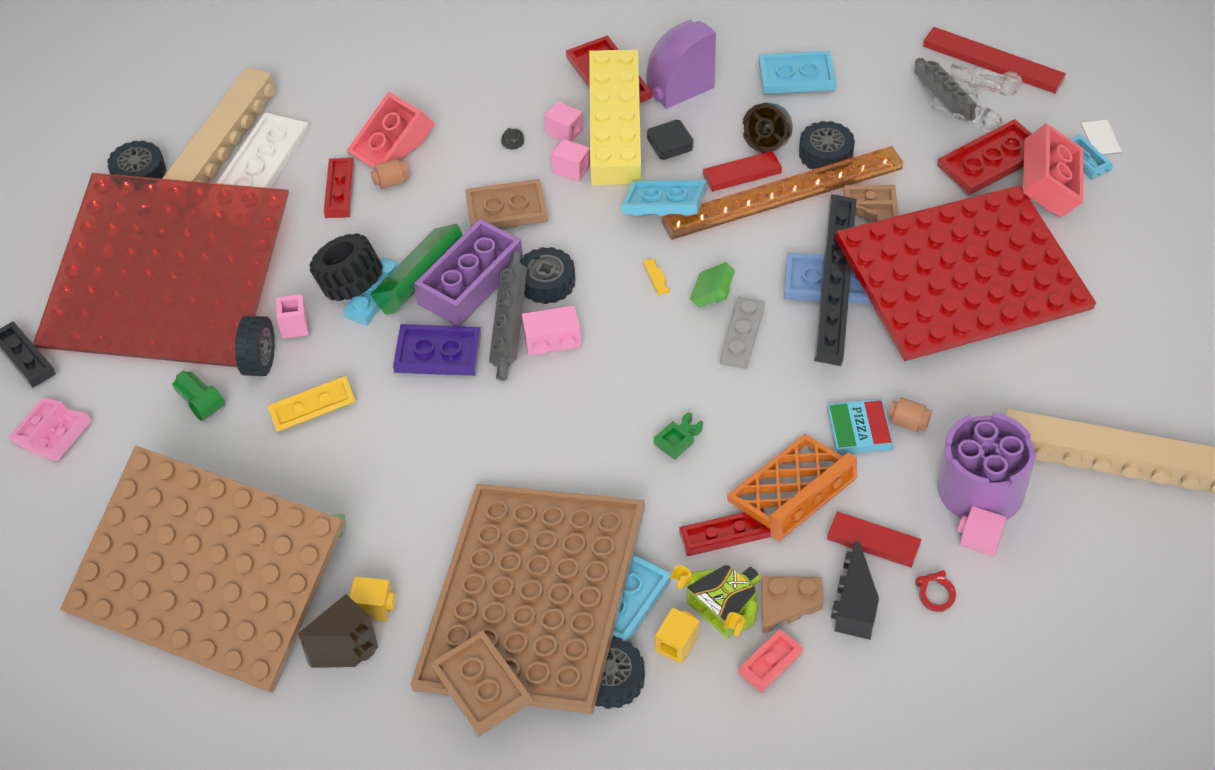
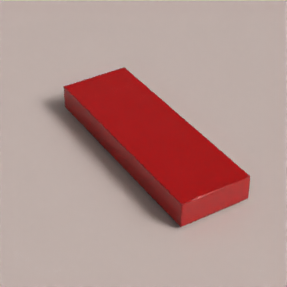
[703,151,782,192]
[324,158,355,218]
[679,508,771,557]
[827,511,922,568]

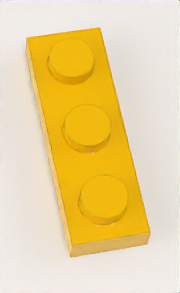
[266,375,356,432]

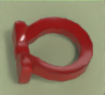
[915,570,956,612]

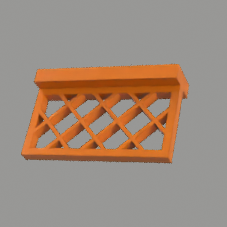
[727,434,857,542]

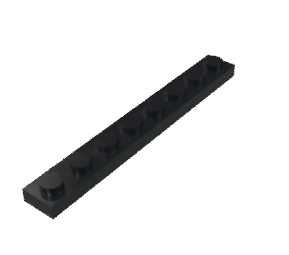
[814,194,857,366]

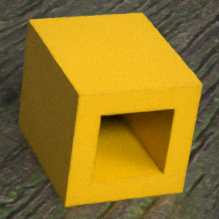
[349,576,396,622]
[655,607,700,664]

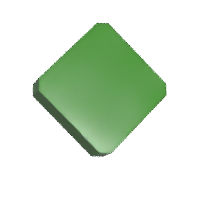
[690,262,735,307]

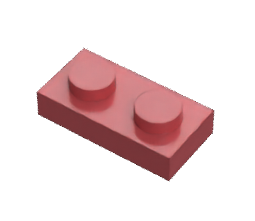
[738,629,803,693]

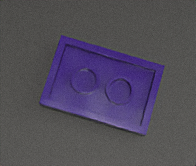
[393,324,481,376]

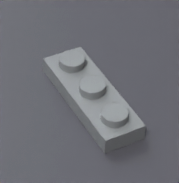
[720,297,765,369]

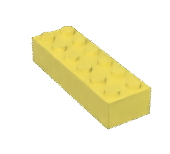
[589,50,641,185]

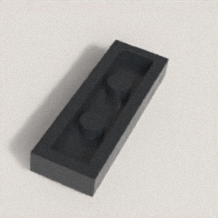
[0,321,56,388]

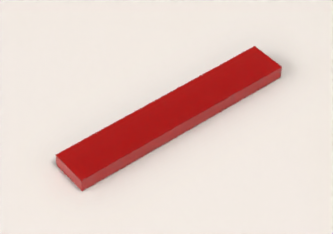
[923,27,1066,94]

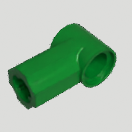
[172,371,225,421]

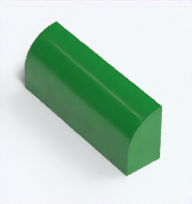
[370,223,463,315]

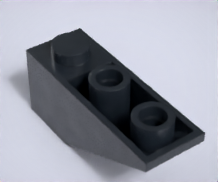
[831,541,879,640]

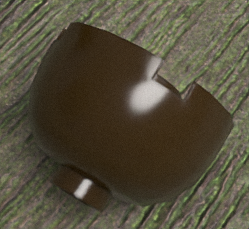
[742,102,793,152]

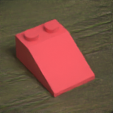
[346,91,435,169]

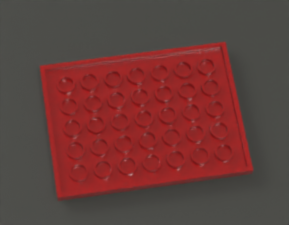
[835,185,1096,362]

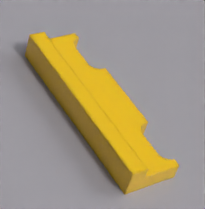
[643,258,670,295]

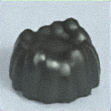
[501,128,524,150]

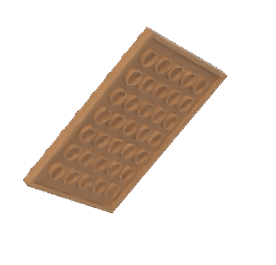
[60,445,345,693]
[411,484,646,714]

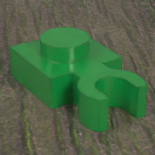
[654,412,703,460]

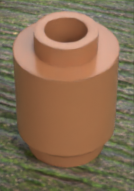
[371,159,409,189]
[888,397,932,432]

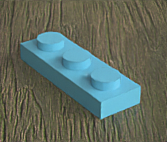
[343,257,400,326]

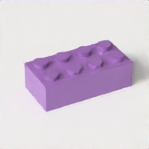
[414,219,523,326]

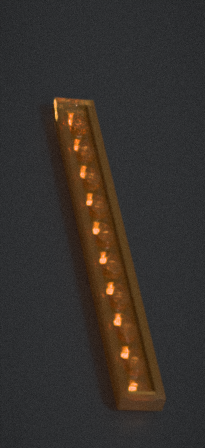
[662,146,904,240]

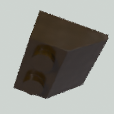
[298,594,378,668]

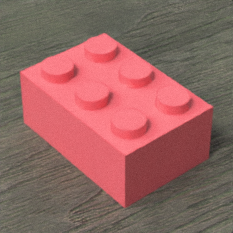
[1023,123,1083,218]

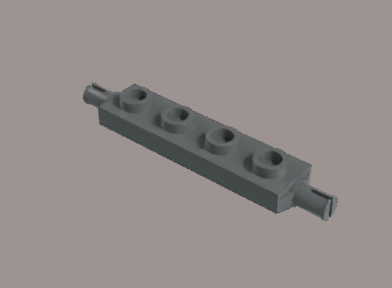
[914,58,977,122]
[489,251,527,381]

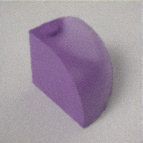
[646,19,716,109]

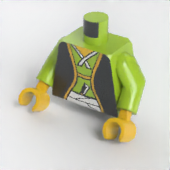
[669,565,761,639]

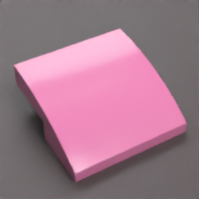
[9,398,92,461]

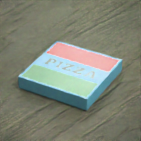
[827,399,894,455]

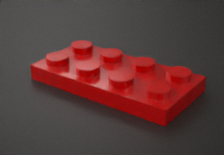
[566,35,652,103]
[937,119,1032,195]

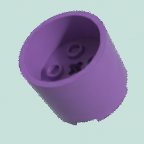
[937,413,1036,520]

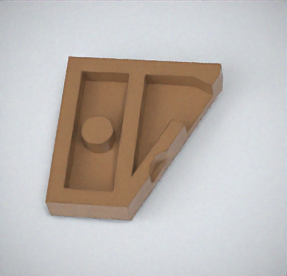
[843,185,899,222]
[761,576,823,633]

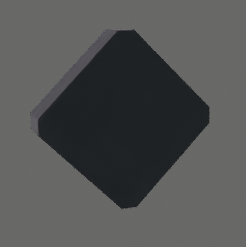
[647,119,694,160]

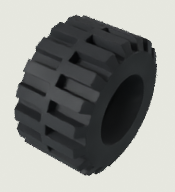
[309,233,383,301]

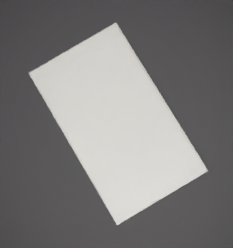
[1081,120,1122,154]

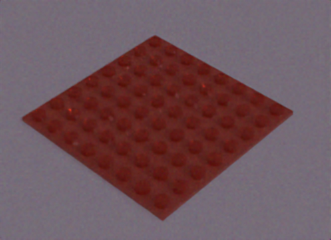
[33,173,289,367]

